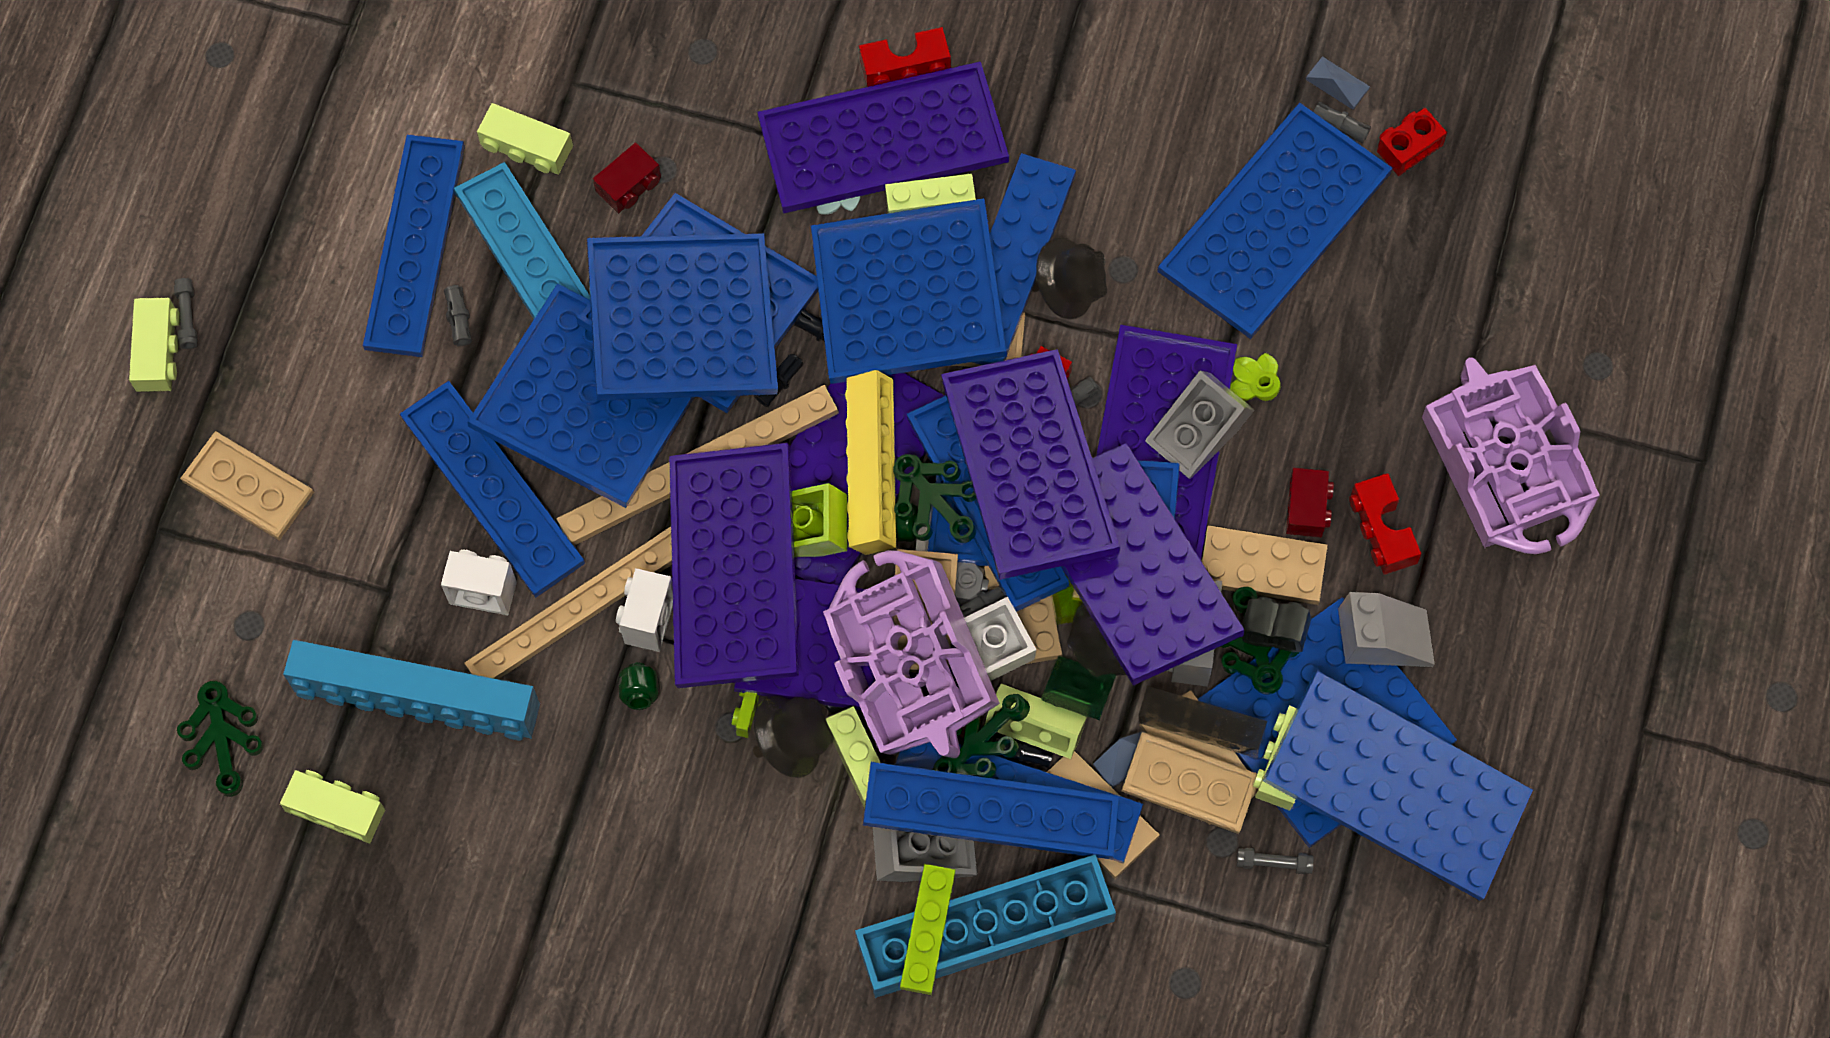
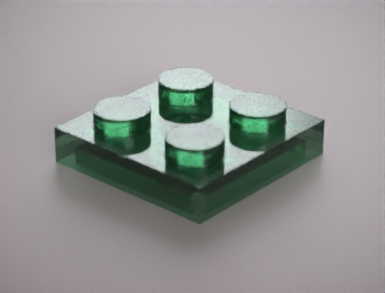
[1041,656,1117,721]

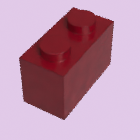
[592,142,661,214]
[1286,467,1334,538]

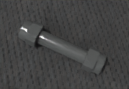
[174,278,198,349]
[1237,848,1314,874]

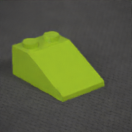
[792,483,847,557]

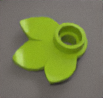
[1230,353,1281,401]

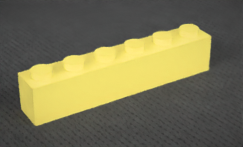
[845,370,896,555]

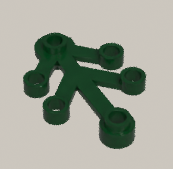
[893,454,976,543]
[1220,587,1299,694]
[177,681,263,797]
[932,694,1030,778]

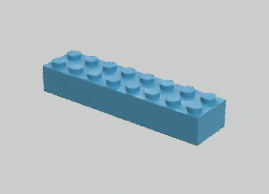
[283,640,540,740]
[855,855,1116,998]

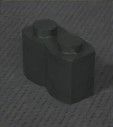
[1242,597,1311,652]

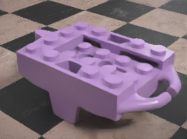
[1422,358,1600,554]
[823,550,1000,758]

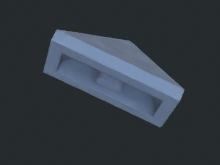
[1306,56,1370,110]
[1093,731,1145,788]

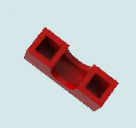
[859,27,951,87]
[1349,473,1421,575]

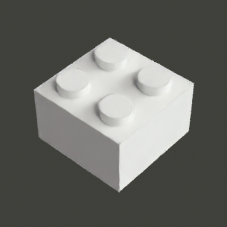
[441,550,517,616]
[616,568,673,652]
[964,597,1036,681]

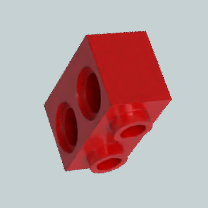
[1377,108,1447,177]

